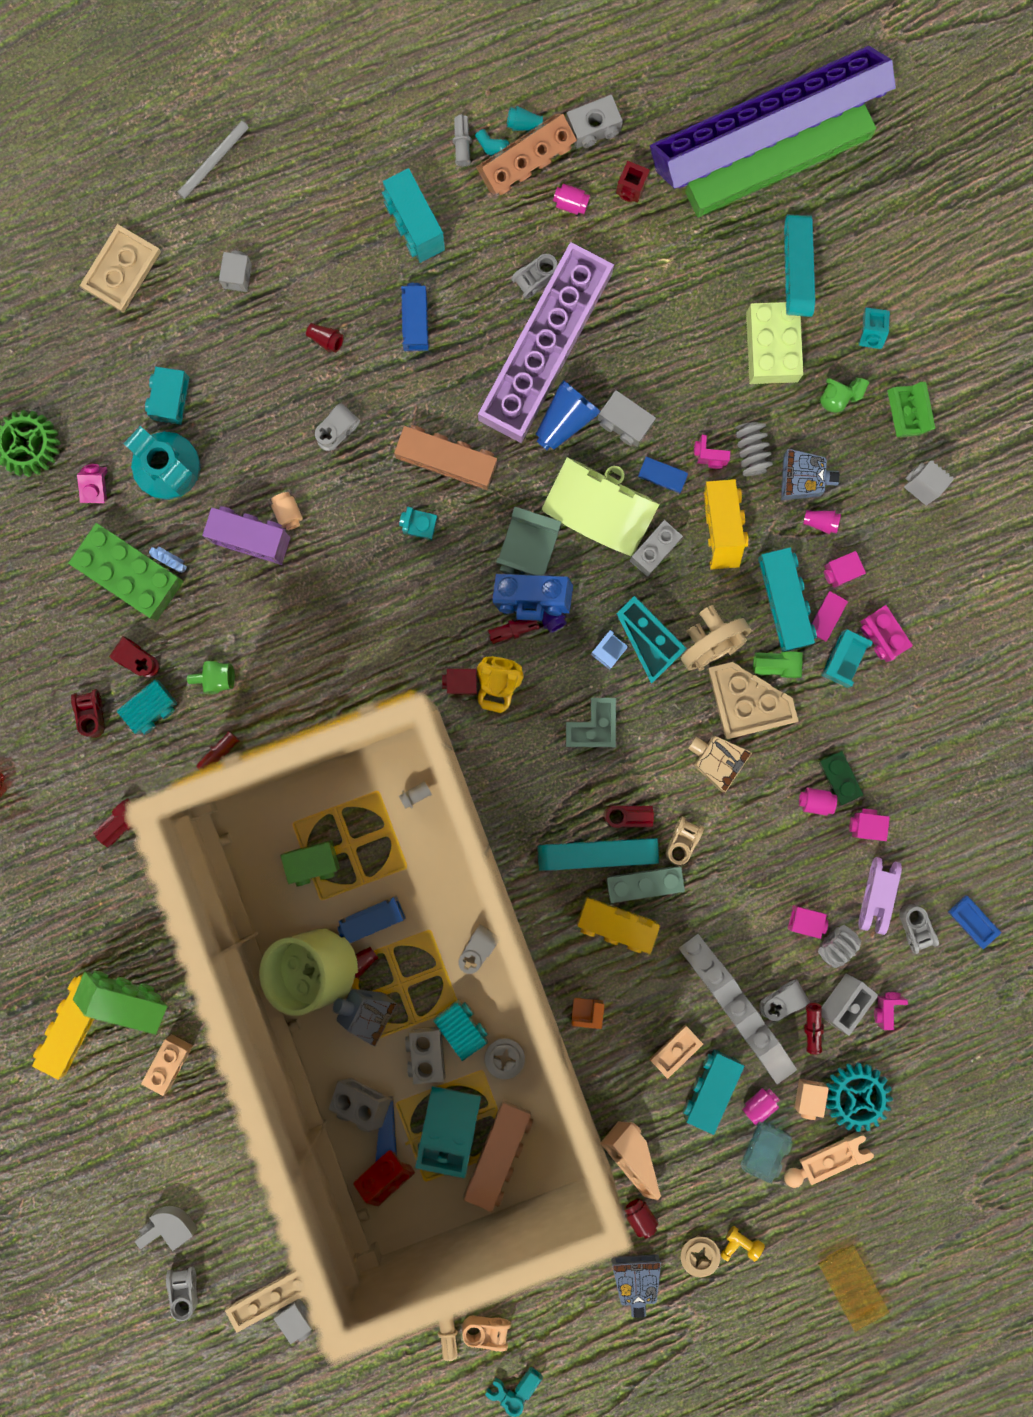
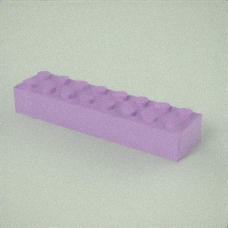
[478,242,614,443]

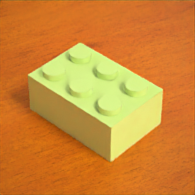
[746,302,803,384]

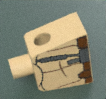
[688,736,752,792]

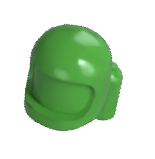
[820,377,870,413]

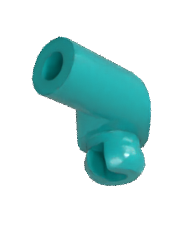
[475,129,510,155]

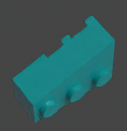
[616,596,687,684]

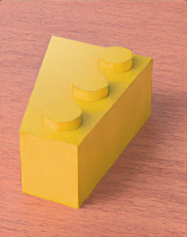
[704,479,748,570]
[577,896,660,954]

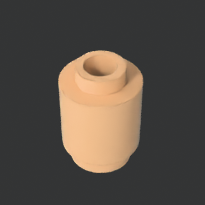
[271,492,303,530]

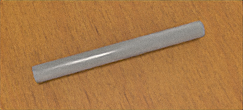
[177,121,249,199]

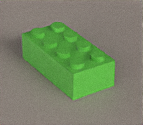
[68,523,184,621]

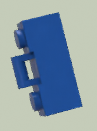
[493,574,573,621]

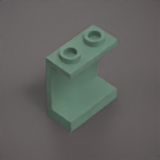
[496,507,561,576]

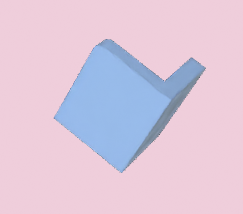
[591,630,627,670]

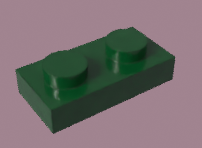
[818,751,863,806]

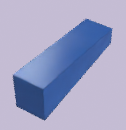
[375,1096,397,1162]

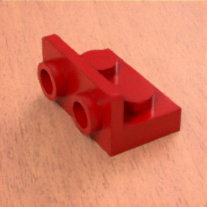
[353,1150,416,1206]

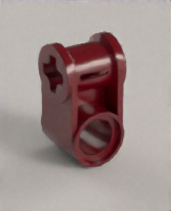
[109,636,160,677]
[71,689,105,738]

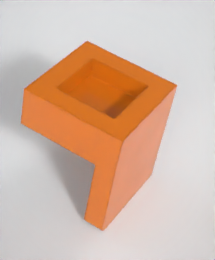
[571,998,604,1029]

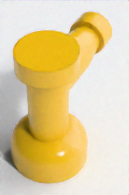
[720,1226,765,1262]

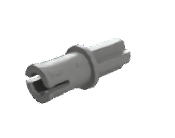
[453,114,472,166]

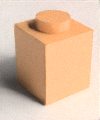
[794,1079,829,1120]

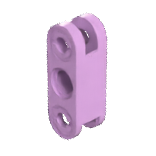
[858,857,902,935]

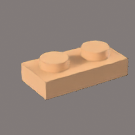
[650,1025,703,1079]

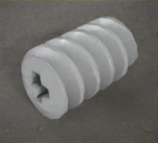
[735,422,773,476]

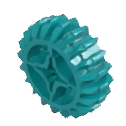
[826,1062,893,1132]

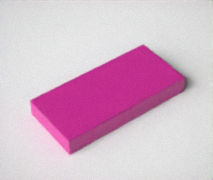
[811,591,848,642]

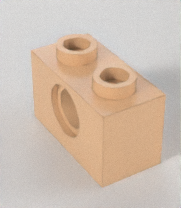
[141,1034,193,1096]

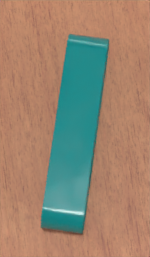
[784,214,815,317]
[537,838,659,871]

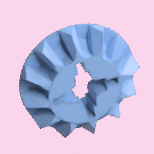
[149,546,187,572]

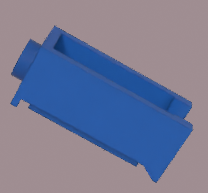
[401,283,428,351]
[337,895,406,943]

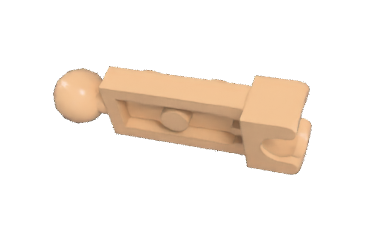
[784,1131,874,1188]

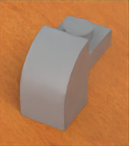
[134,1206,198,1251]

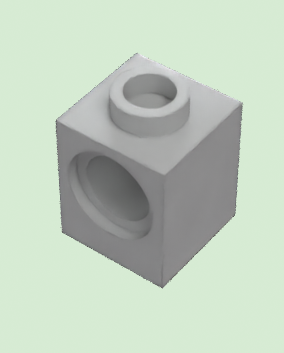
[219,250,252,292]
[274,1299,313,1344]

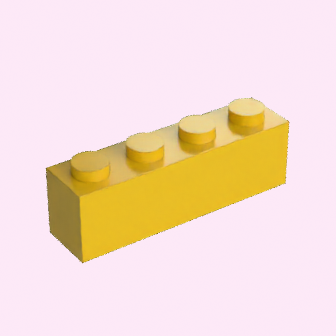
[32,974,95,1080]

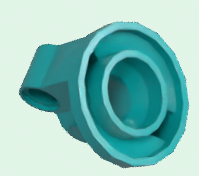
[123,426,201,500]

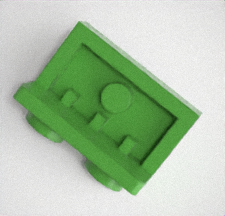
[887,382,935,438]

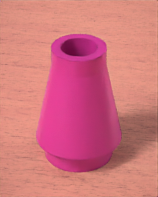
[803,510,841,534]

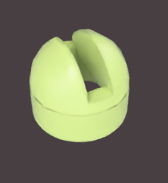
[605,466,625,485]

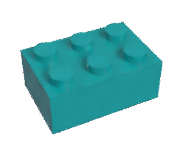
[381,168,445,263]

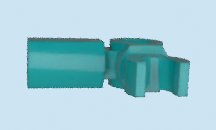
[485,1367,543,1417]

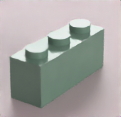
[605,865,685,903]

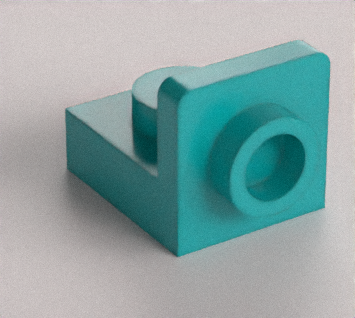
[859,307,890,349]
[399,507,438,540]

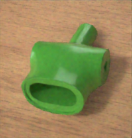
[187,661,235,694]

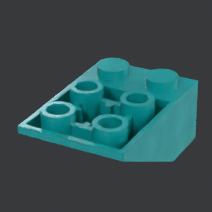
[415,1086,481,1178]

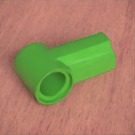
[753,652,803,678]

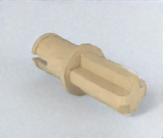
[438,1317,458,1361]

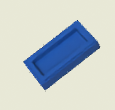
[948,895,1001,949]

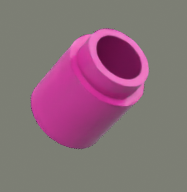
[553,183,590,215]
[799,787,837,816]
[742,1088,779,1125]

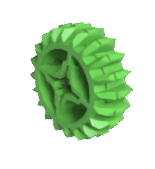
[0,410,61,477]

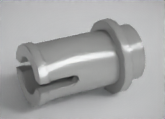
[399,781,432,809]

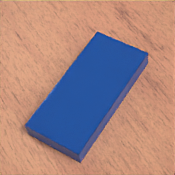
[638,457,688,493]

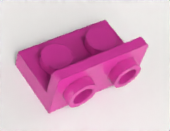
[860,605,913,662]

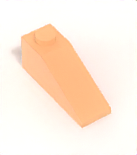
[600,1121,661,1200]

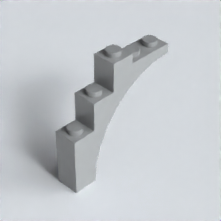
[678,934,797,1084]

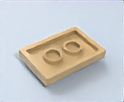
[80,224,161,313]

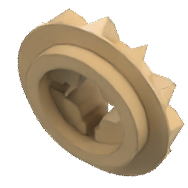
[680,1235,721,1277]

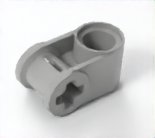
[511,254,557,299]
[315,403,360,451]
[899,904,939,954]
[459,924,498,974]
[759,979,810,1021]
[166,1267,198,1321]

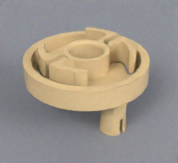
[681,605,751,671]

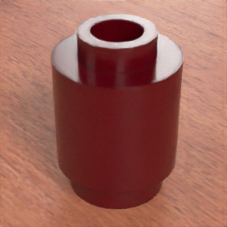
[624,1198,659,1239]

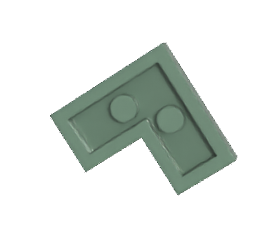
[566,698,616,747]

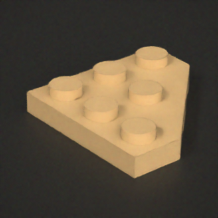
[707,662,799,739]

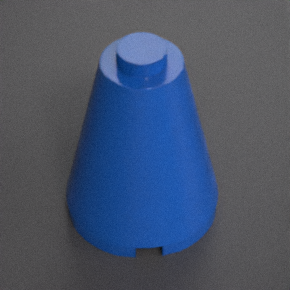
[536,380,601,450]

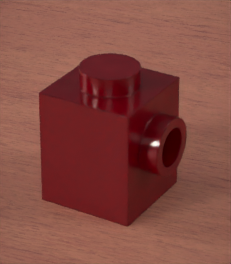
[616,160,650,203]

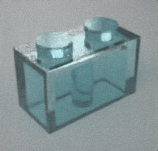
[740,1121,792,1184]

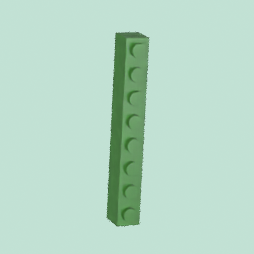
[685,104,877,218]

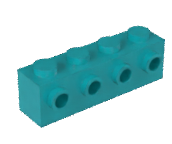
[758,547,817,652]

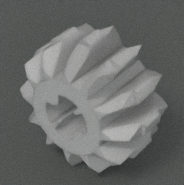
[818,925,861,968]

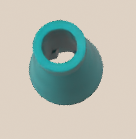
[507,106,543,131]

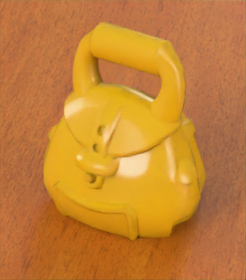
[477,656,524,713]

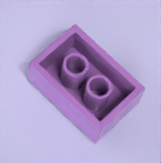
[202,506,291,565]

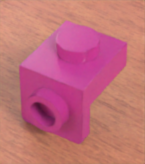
[694,434,730,469]
[77,464,108,503]
[874,992,908,1030]

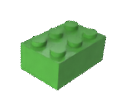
[73,971,168,1035]

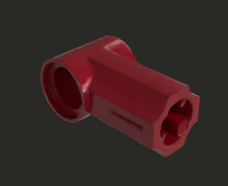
[93,798,133,848]
[603,805,654,828]

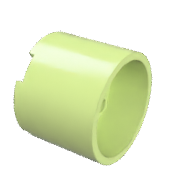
[260,928,358,1016]

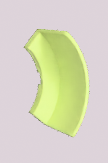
[542,457,660,556]

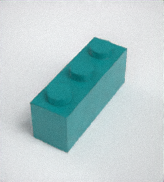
[682,1049,745,1135]

